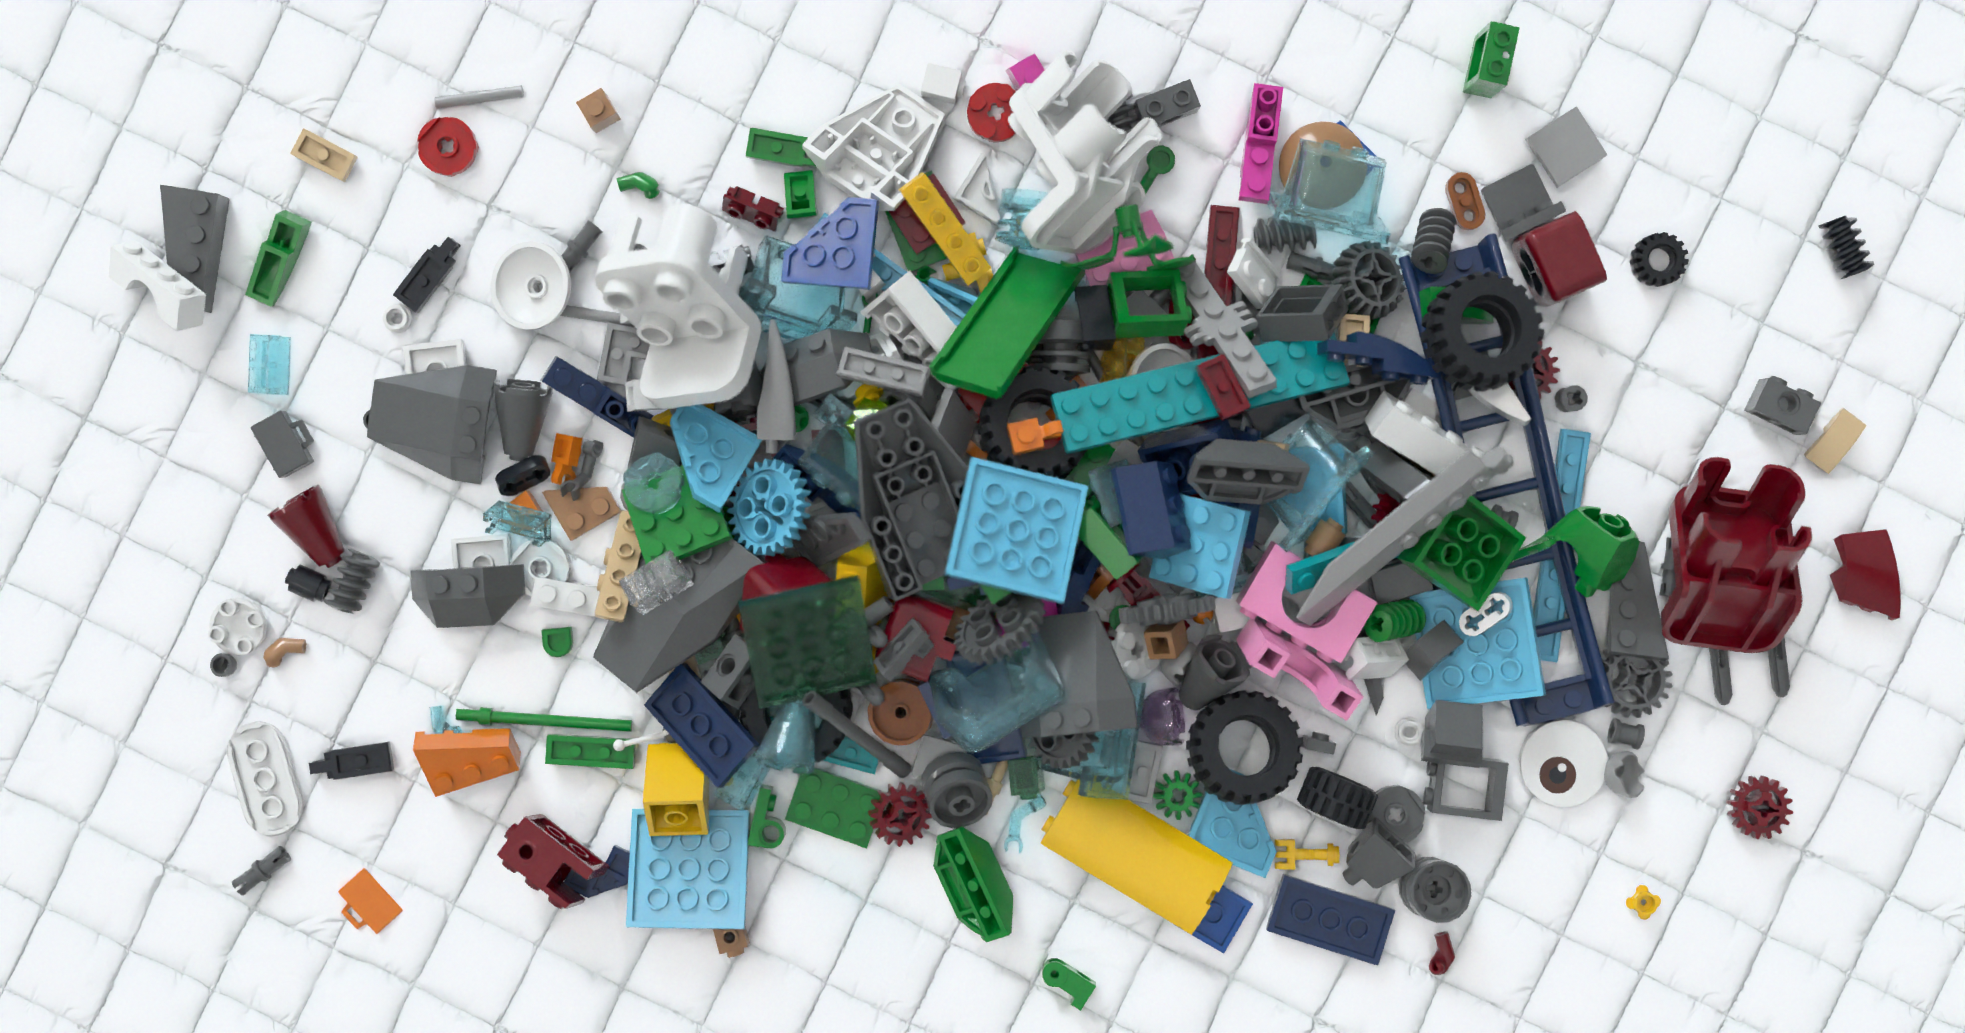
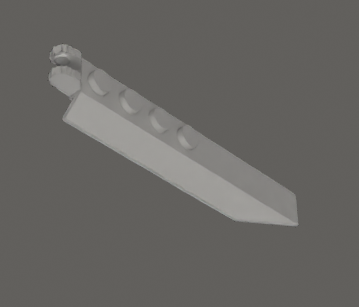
[1296,446,1515,626]

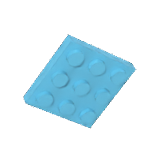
[1149,494,1251,599]

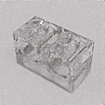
[619,550,694,615]

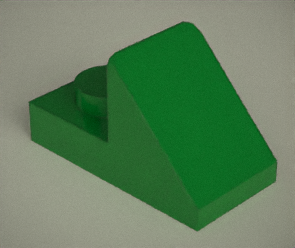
[784,170,818,219]

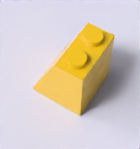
[834,541,895,621]
[643,743,709,836]

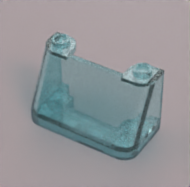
[929,632,1065,753]

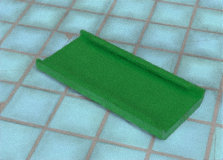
[930,247,1085,399]

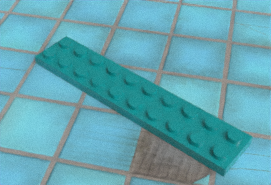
[1050,331,1350,454]

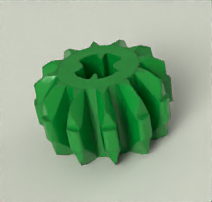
[1153,770,1203,820]

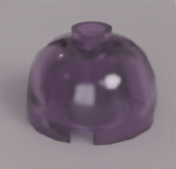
[1137,687,1186,746]

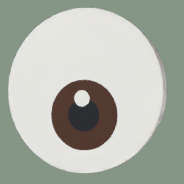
[1519,719,1608,807]

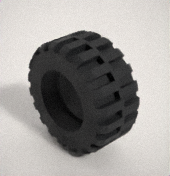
[1421,271,1544,392]
[977,366,1088,478]
[739,654,853,768]
[1186,690,1304,805]

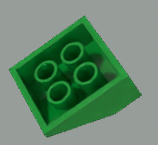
[1397,495,1527,612]

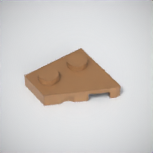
[542,487,622,541]

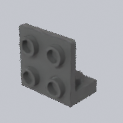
[1481,164,1566,242]

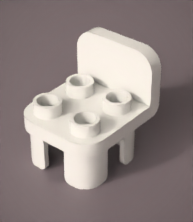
[1008,50,1162,254]
[594,204,761,409]

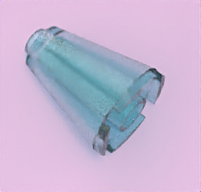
[755,688,815,774]

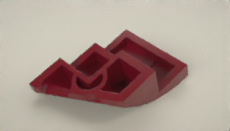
[1829,529,1901,621]

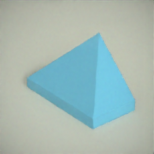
[928,277,978,314]

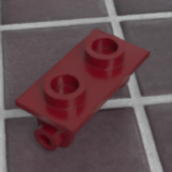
[722,186,784,232]

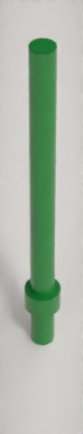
[455,707,633,732]

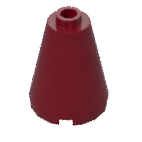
[267,484,345,568]

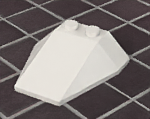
[802,84,945,211]

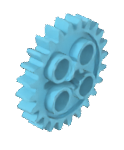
[727,459,812,556]

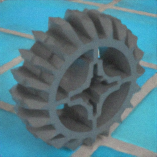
[1330,241,1406,320]
[1602,649,1673,718]

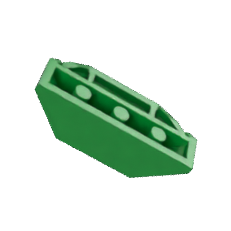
[933,826,1014,943]

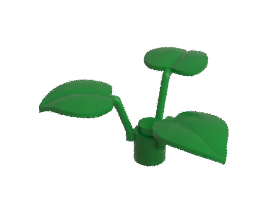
[1060,204,1196,271]

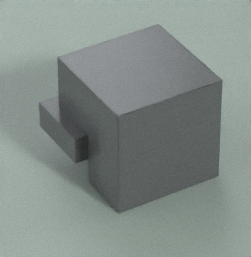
[1421,700,1483,768]

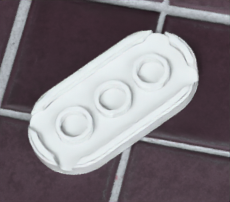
[226,721,304,837]

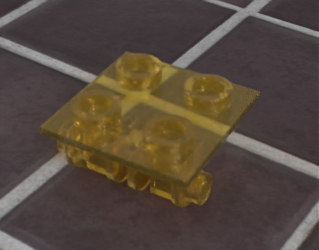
[1099,337,1145,383]

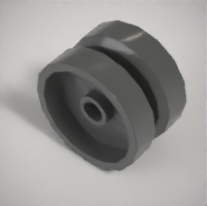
[921,752,993,828]

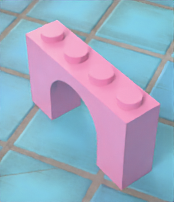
[1236,540,1378,664]
[1236,618,1364,721]

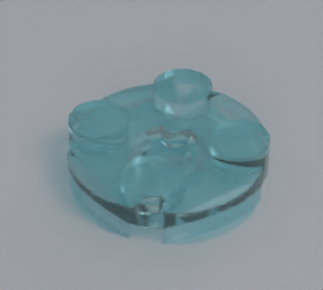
[623,453,685,514]

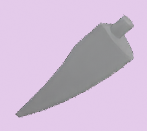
[757,319,796,453]

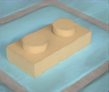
[290,128,358,182]

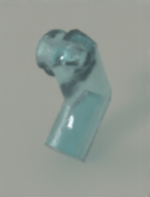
[429,705,463,734]

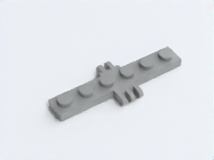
[1178,262,1277,398]

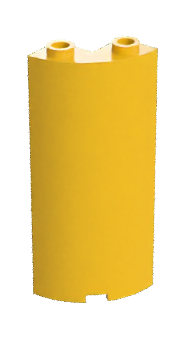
[1040,772,1233,935]

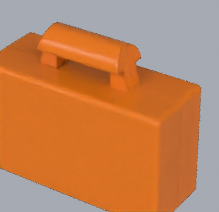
[338,868,403,934]

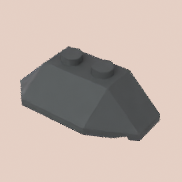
[760,328,872,406]
[1299,364,1412,431]
[1187,439,1310,504]
[410,564,525,628]

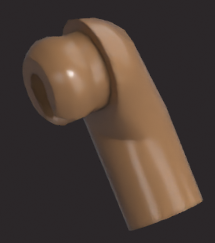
[263,638,307,668]

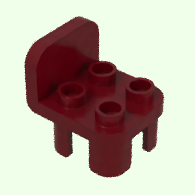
[1661,457,1812,653]

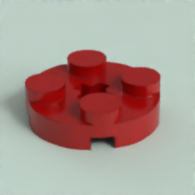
[967,83,1016,143]
[417,117,479,177]

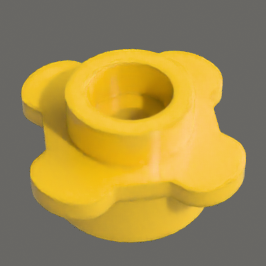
[853,384,883,408]
[1626,885,1661,920]

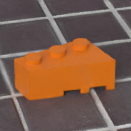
[413,728,521,797]

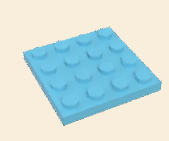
[944,457,1088,604]
[1409,577,1546,709]
[626,809,750,930]

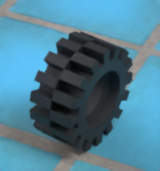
[1629,232,1689,287]

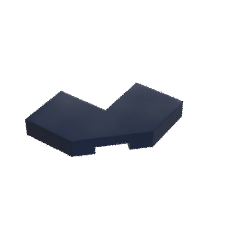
[564,844,630,898]

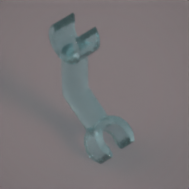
[1004,793,1046,853]

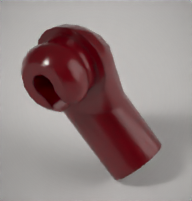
[1429,931,1455,975]

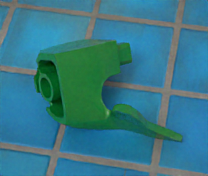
[1511,506,1640,598]

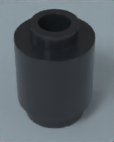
[285,564,332,602]

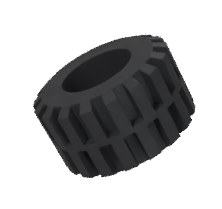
[1296,766,1379,829]

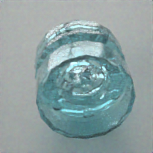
[995,188,1048,251]

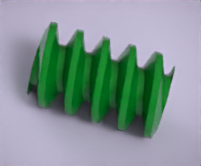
[1364,599,1426,642]

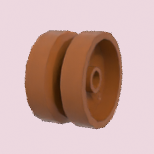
[868,677,935,746]

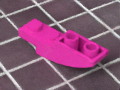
[1238,83,1283,204]

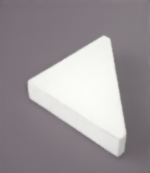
[953,152,1001,227]

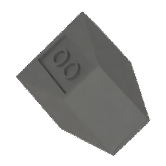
[854,398,968,601]
[593,539,764,693]

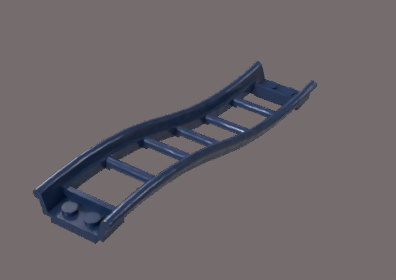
[1398,233,1615,727]

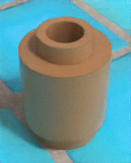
[1304,517,1346,556]

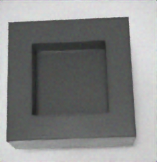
[1302,731,1337,755]

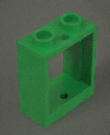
[1463,21,1520,99]
[1106,269,1192,339]
[1078,492,1142,580]

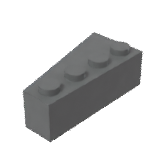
[160,184,230,313]

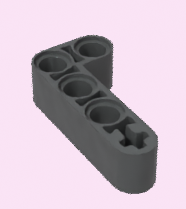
[1355,441,1430,504]

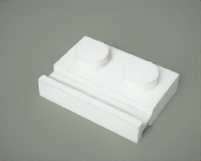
[1227,238,1280,309]

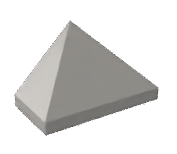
[912,735,966,779]

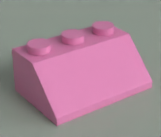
[1075,210,1174,286]

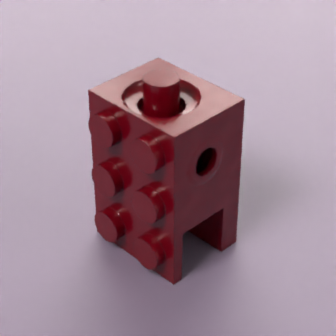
[496,814,610,909]

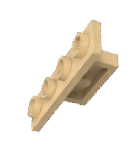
[595,510,641,622]

